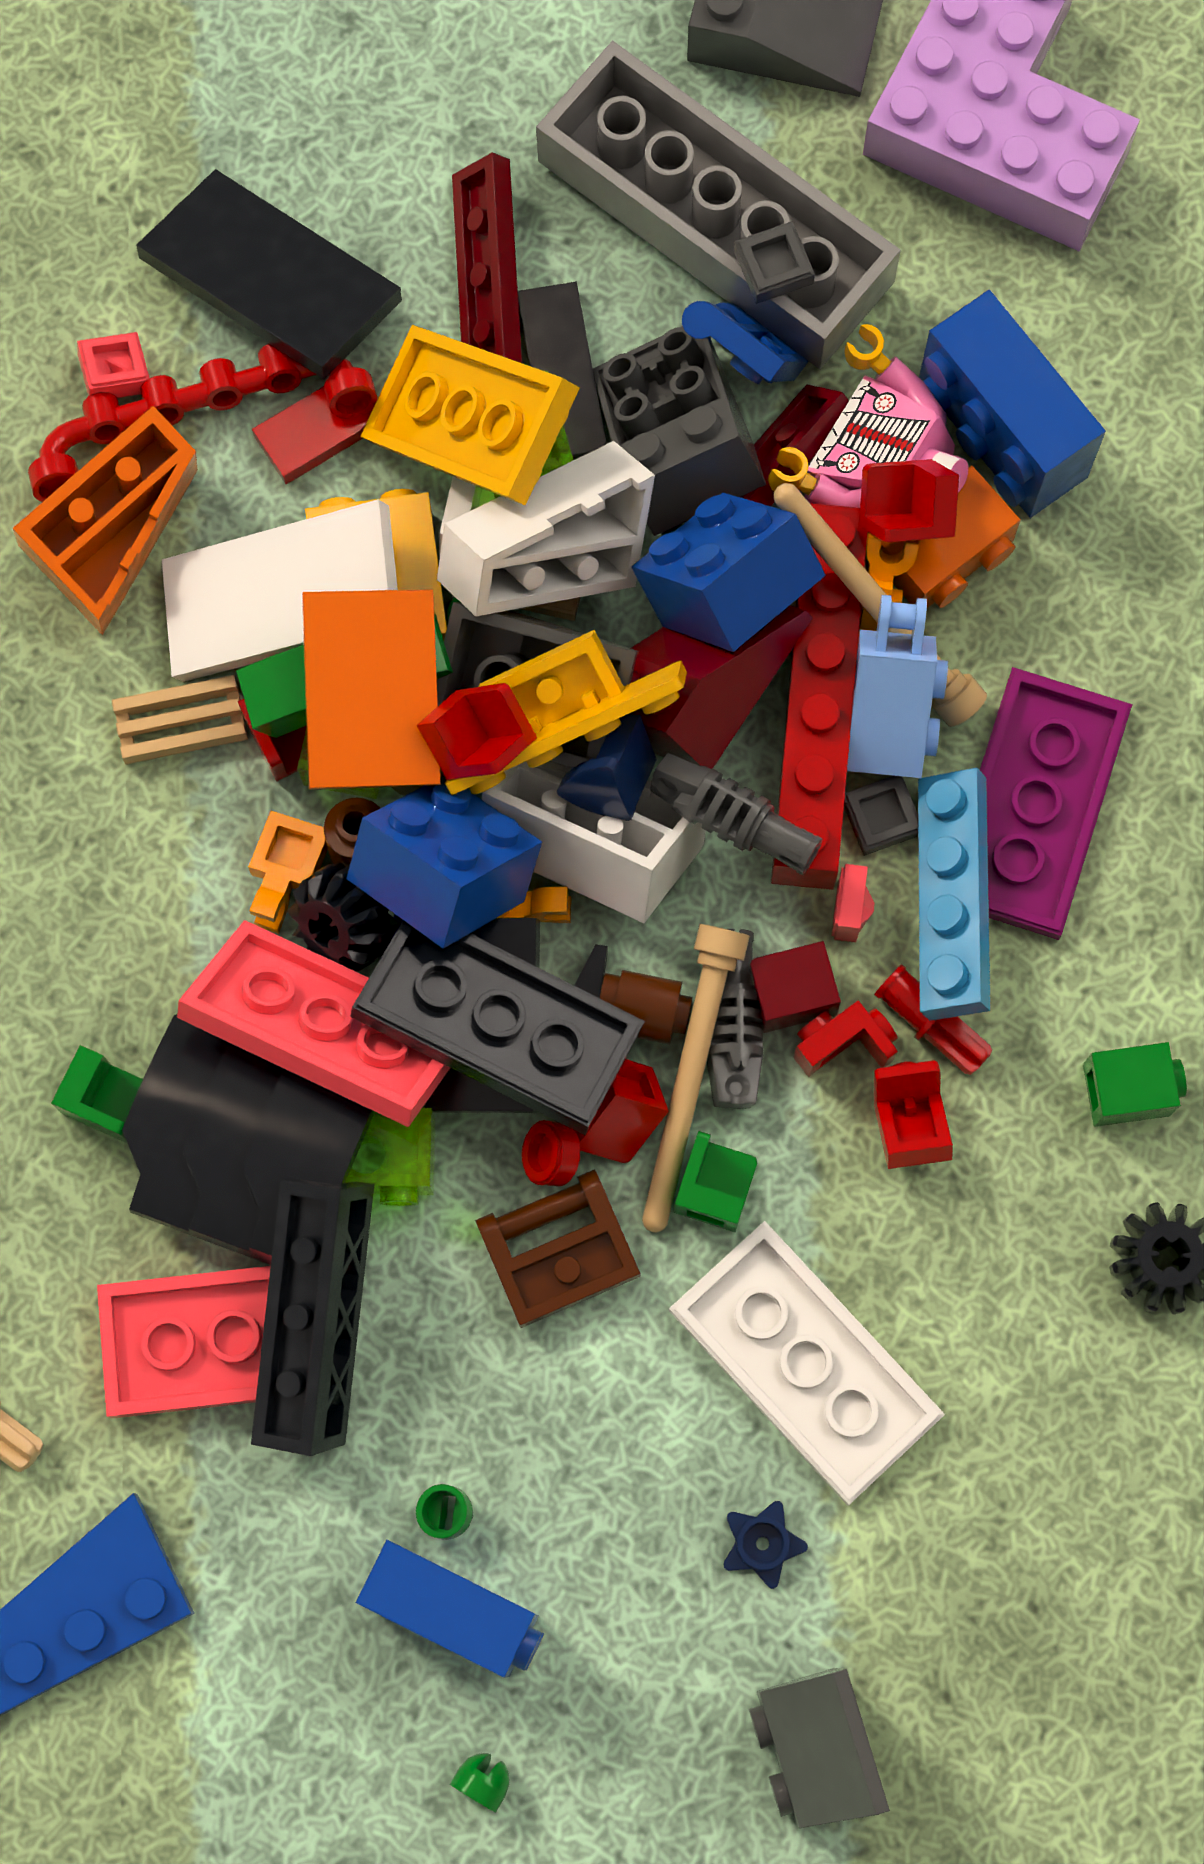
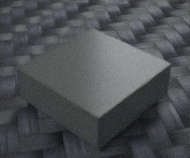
[734,221,815,304]
[844,776,918,856]

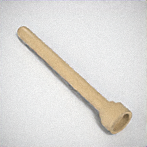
[774,483,987,727]
[642,924,750,1233]

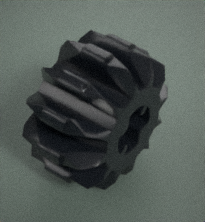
[287,862,400,972]
[1109,1202,1204,1315]

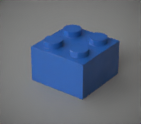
[631,493,826,652]
[346,776,542,948]

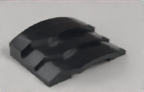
[122,1014,375,1265]

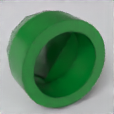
[416,1484,473,1540]
[449,1753,509,1813]

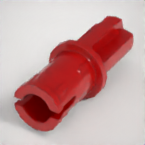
[874,964,992,1075]

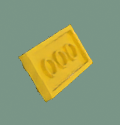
[360,325,580,505]

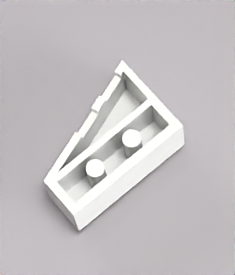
[437,441,655,617]
[482,761,706,923]

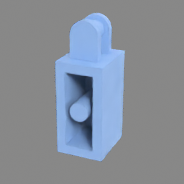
[847,595,948,778]

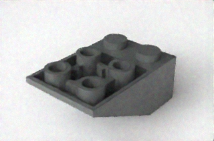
[593,326,767,536]

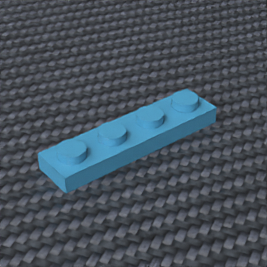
[918,767,990,1021]

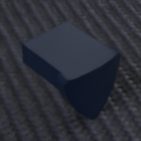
[556,714,657,821]

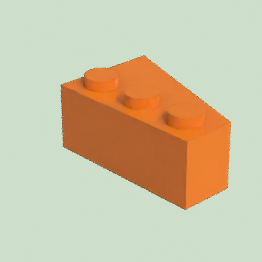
[13,406,198,635]

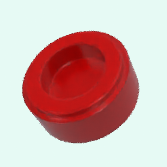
[522,1120,580,1187]

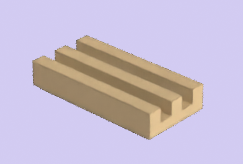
[112,675,248,764]

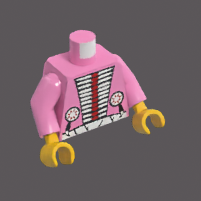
[768,324,968,508]

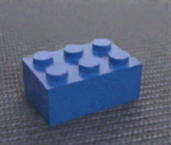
[919,289,1106,518]

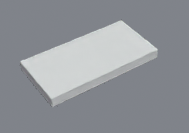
[162,499,398,682]
[669,1221,945,1506]

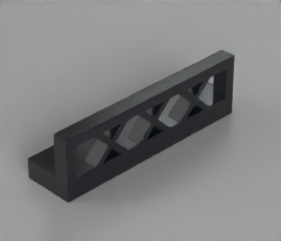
[251,1178,375,1456]

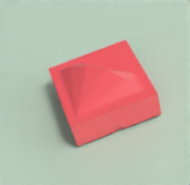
[77,332,149,398]
[831,864,875,943]

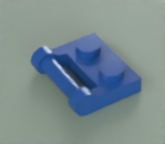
[682,301,809,384]

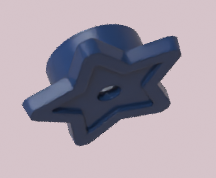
[723,1501,808,1589]

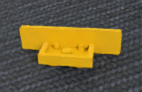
[445,630,687,795]

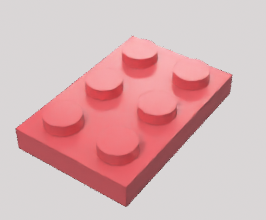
[97,1266,271,1419]

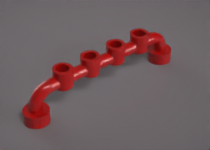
[28,344,377,502]

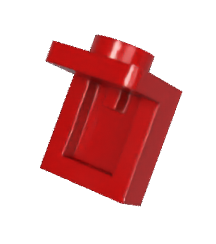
[793,1000,898,1077]
[874,1060,953,1169]

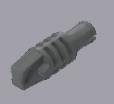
[650,753,823,875]
[707,929,763,1109]

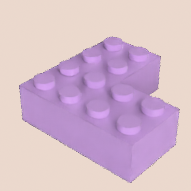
[863,0,1140,252]

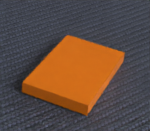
[302,589,441,790]

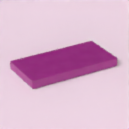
[979,667,1133,940]

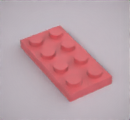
[177,920,450,1127]

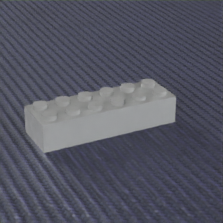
[536,40,901,370]

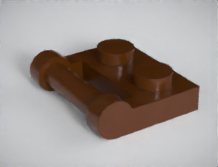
[475,1169,641,1328]

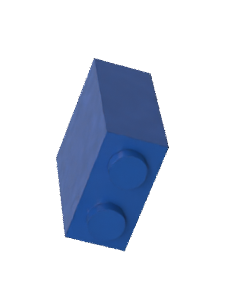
[355,1540,544,1678]

